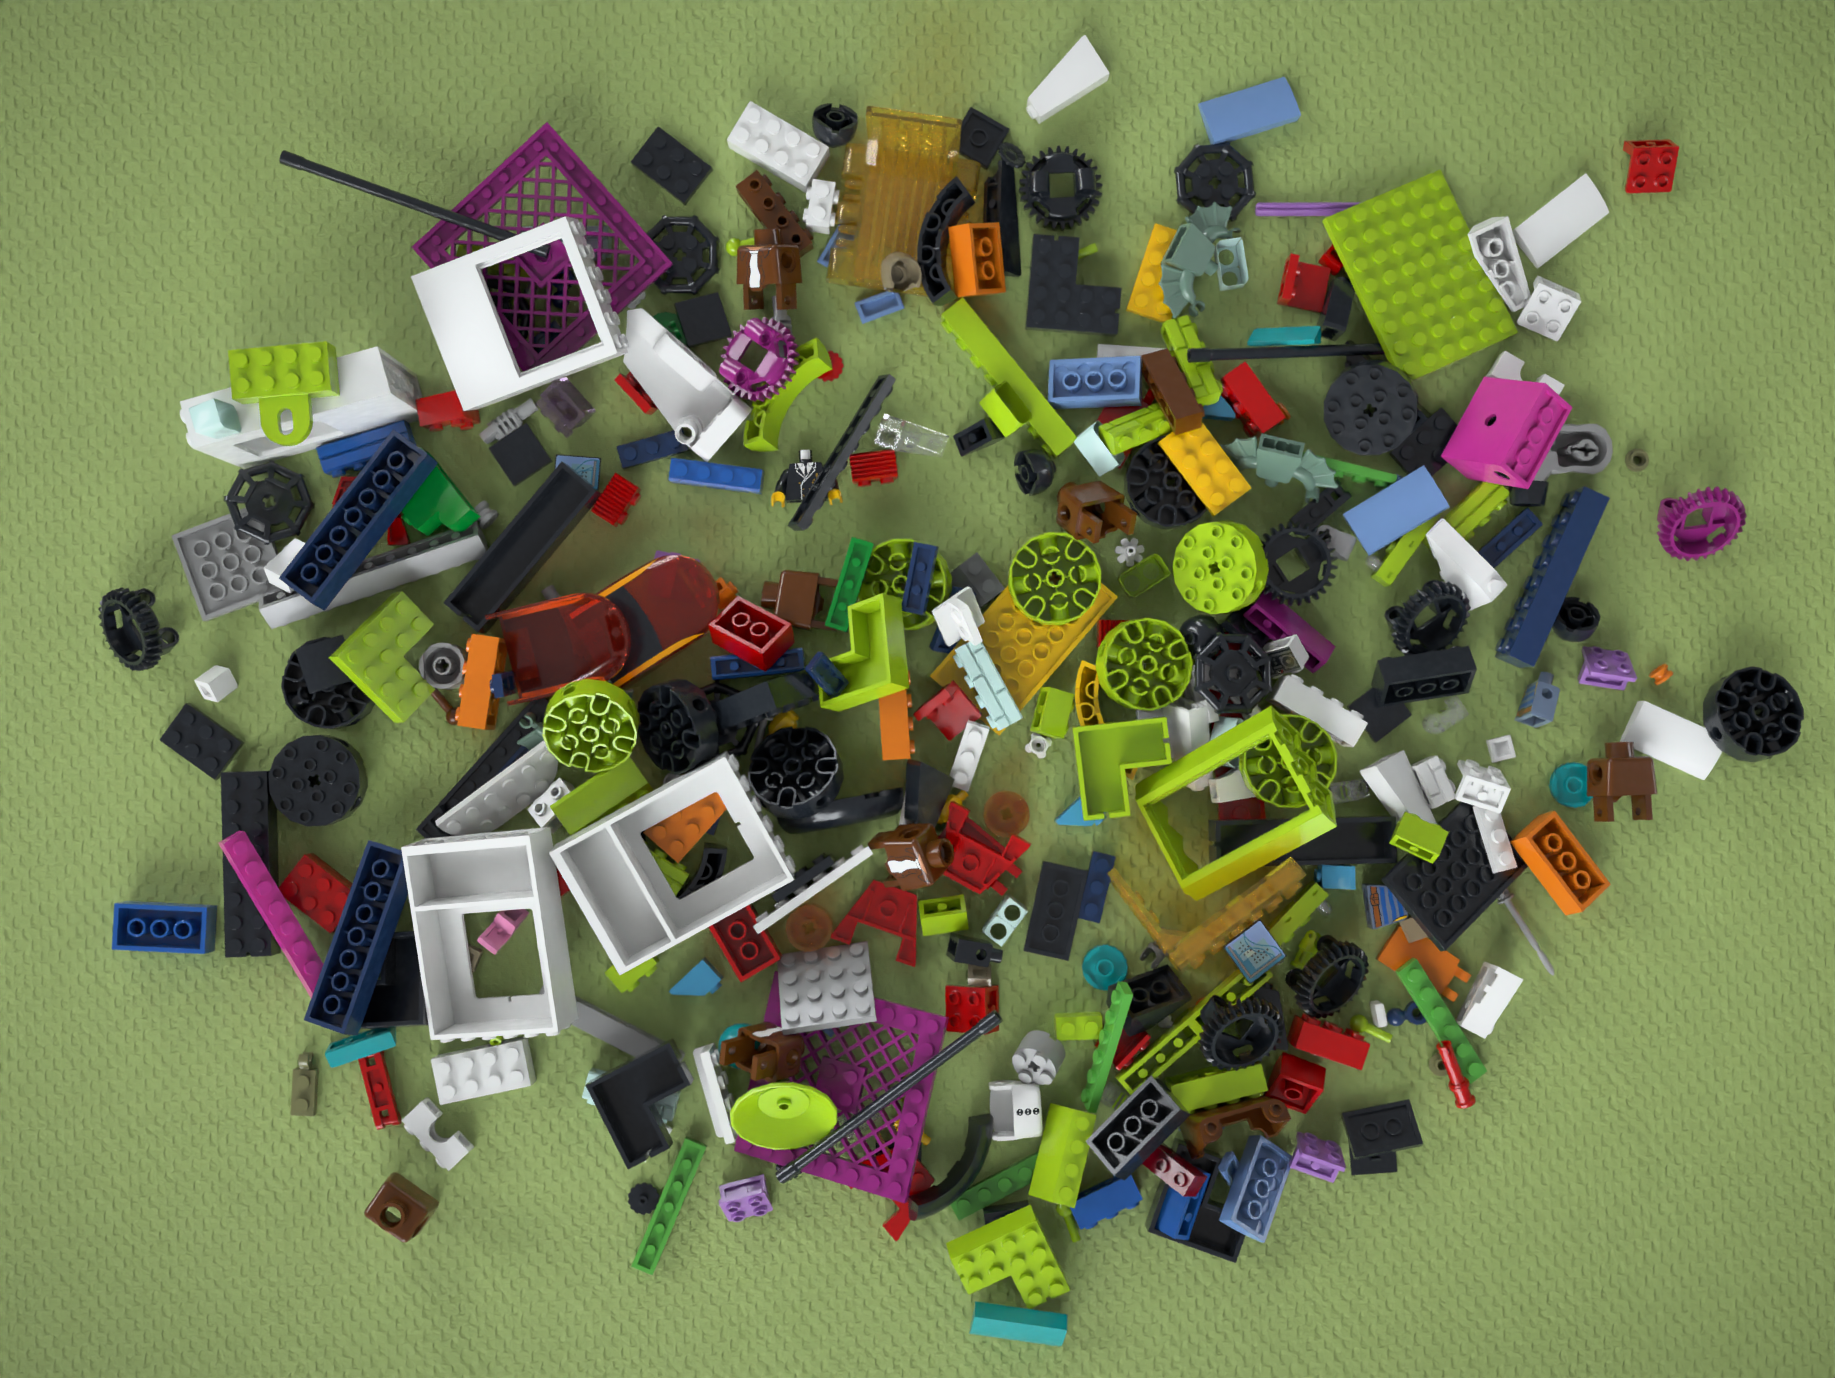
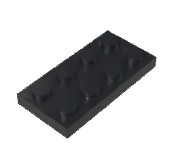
[1023,861,1088,961]

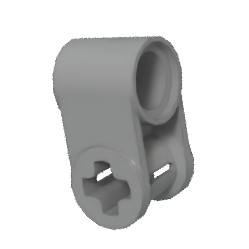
[1309,525,1357,561]

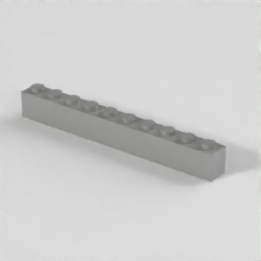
[259,521,488,629]

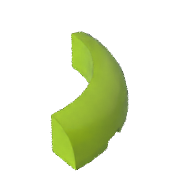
[744,338,832,452]

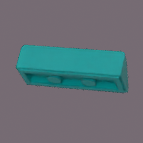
[1247,326,1321,347]
[325,1028,397,1068]

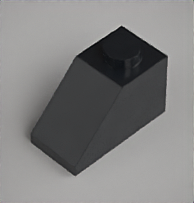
[953,417,1008,457]

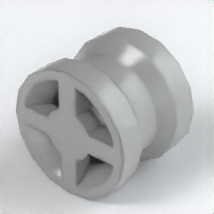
[474,500,499,530]

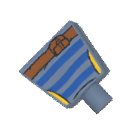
[1515,672,1560,728]
[1361,883,1408,929]

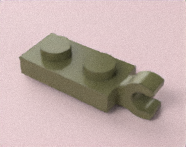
[290,1052,319,1116]

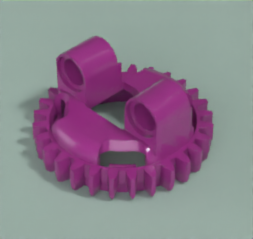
[719,317,799,402]
[1657,486,1747,561]

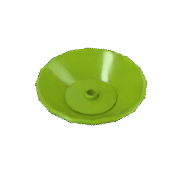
[730,1081,838,1150]

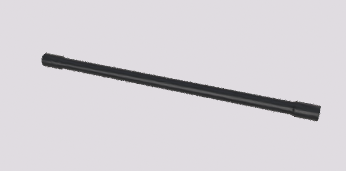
[279,150,551,258]
[1187,343,1385,363]
[775,1010,1003,1184]

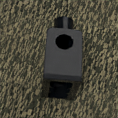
[946,933,1003,967]

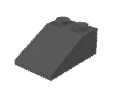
[951,552,1005,609]

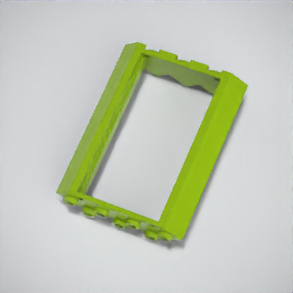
[1135,706,1337,901]

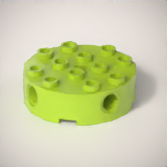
[1173,520,1269,614]
[1008,532,1101,625]
[859,539,952,630]
[1096,618,1193,711]
[542,679,640,773]
[1239,714,1337,808]

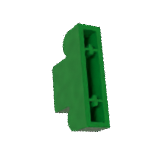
[401,446,481,536]

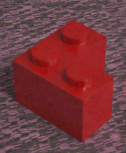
[415,390,481,432]

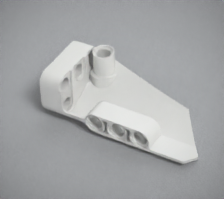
[623,308,752,462]

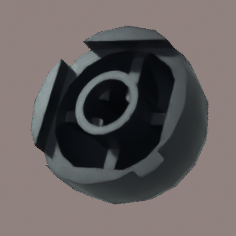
[812,103,858,148]
[1014,449,1056,496]
[1552,597,1601,642]
[1179,615,1225,659]

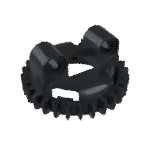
[1019,146,1103,231]
[1260,521,1338,606]
[1385,580,1471,655]
[98,587,179,671]
[1285,935,1369,1019]
[1198,995,1284,1071]

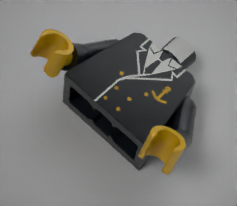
[771,450,843,508]

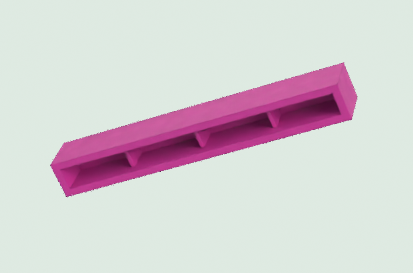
[218,831,323,998]

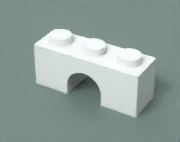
[1486,351,1565,395]
[401,1097,474,1171]

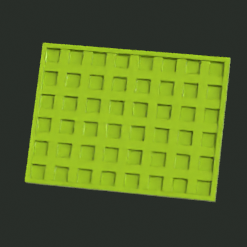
[1322,169,1518,381]

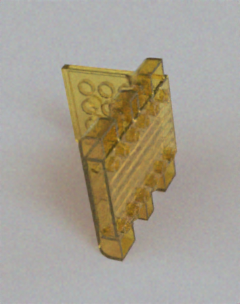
[826,106,981,301]
[1107,857,1306,975]

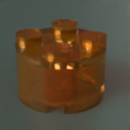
[983,790,1030,837]
[786,903,833,952]

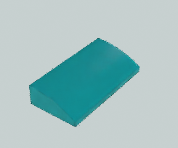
[969,1301,1068,1347]

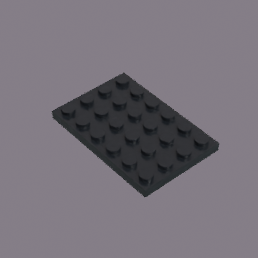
[1381,801,1528,951]

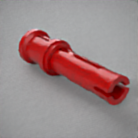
[1436,1040,1476,1109]

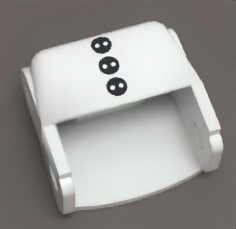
[989,1080,1043,1141]

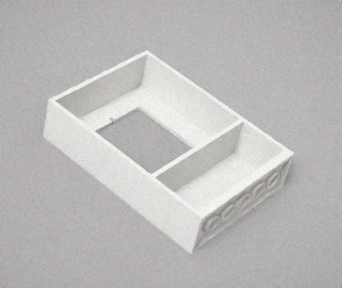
[180,346,423,469]
[549,751,796,975]
[401,827,578,1043]

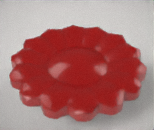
[817,350,844,382]

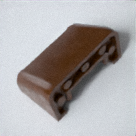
[1179,1095,1291,1160]

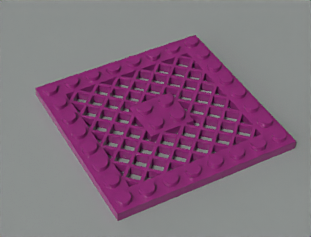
[412,122,673,372]
[734,971,949,1203]

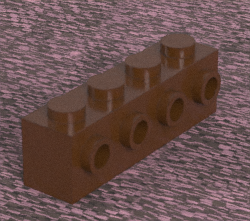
[735,170,814,258]
[1141,348,1205,435]

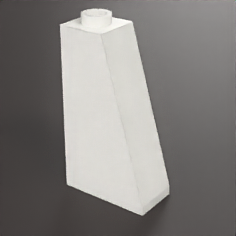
[1026,35,1110,124]
[1162,697,1213,791]
[1360,750,1437,824]

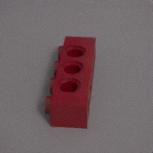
[1142,1143,1207,1197]

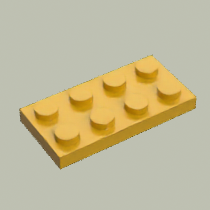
[1126,223,1177,323]
[1158,422,1251,517]

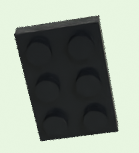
[631,126,713,205]
[1389,407,1457,477]
[160,703,245,780]
[772,852,836,903]
[1341,1099,1423,1160]

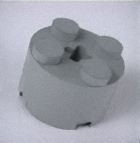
[419,643,468,689]
[1012,1030,1065,1085]

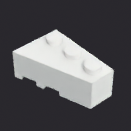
[1455,961,1523,1038]

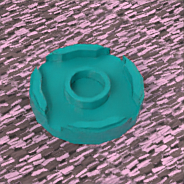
[1549,762,1593,808]
[1082,944,1128,991]

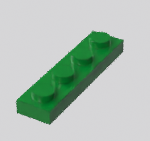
[825,537,875,632]

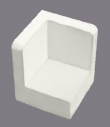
[194,665,238,702]

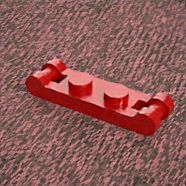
[358,1050,402,1130]

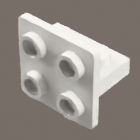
[932,586,985,646]

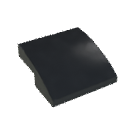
[295,635,352,694]

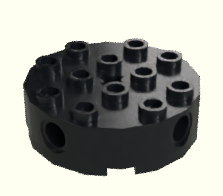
[1324,360,1418,455]
[1124,436,1207,529]
[281,637,375,729]
[1703,666,1804,763]
[637,679,719,775]
[748,726,844,820]
[269,735,368,827]

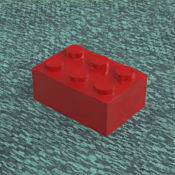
[1220,361,1286,439]
[709,596,795,672]
[279,853,353,934]
[709,903,782,982]
[1287,1013,1370,1070]

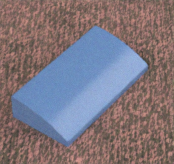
[1198,77,1301,145]
[1048,356,1142,409]
[1343,465,1450,556]
[1219,1135,1292,1243]

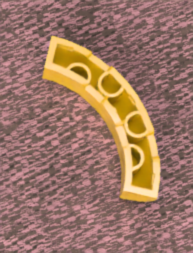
[1075,660,1138,780]

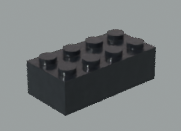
[1371,646,1477,707]
[1086,1075,1191,1180]

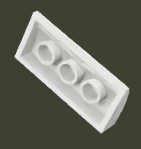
[1512,173,1609,269]
[1620,701,1722,780]

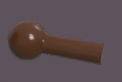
[431,688,458,725]

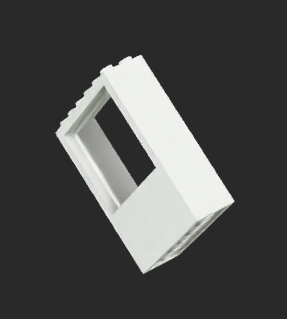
[411,216,629,411]

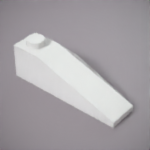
[1468,216,1531,312]
[1426,518,1507,611]

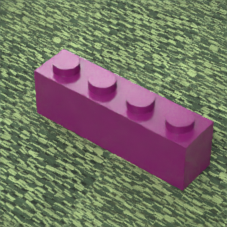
[1243,588,1336,674]

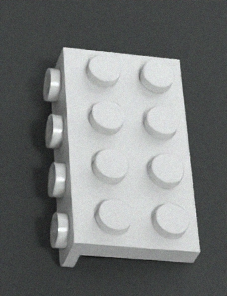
[693,1043,738,1144]

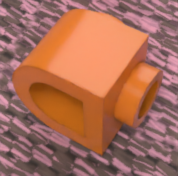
[706,577,739,609]

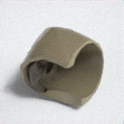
[881,251,922,293]

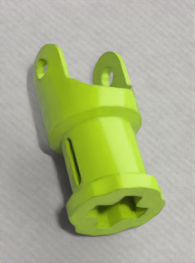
[1290,930,1322,970]

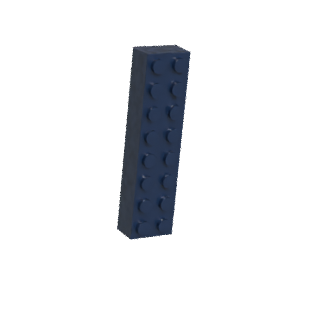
[279,429,438,611]
[1495,486,1610,668]
[304,840,408,1036]

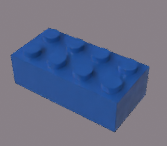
[112,901,217,954]

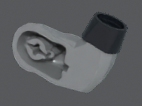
[1509,424,1613,507]

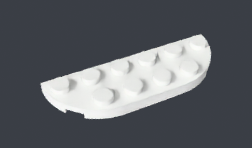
[435,741,558,836]
[753,845,873,934]

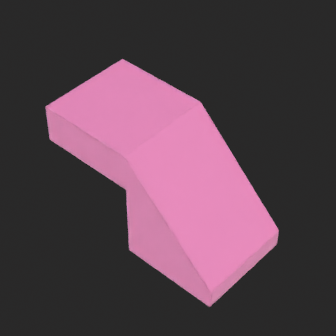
[477,909,529,955]

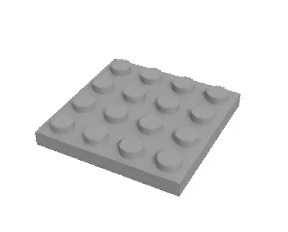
[172,508,279,621]
[777,941,877,1035]

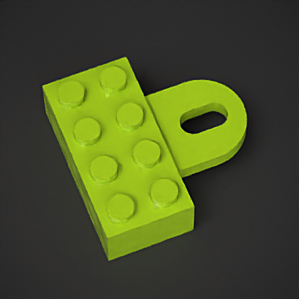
[228,341,340,446]

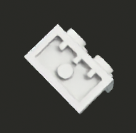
[1517,275,1581,341]
[1455,759,1511,813]

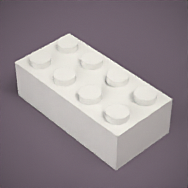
[727,101,830,193]
[1265,674,1368,747]
[431,1036,536,1105]

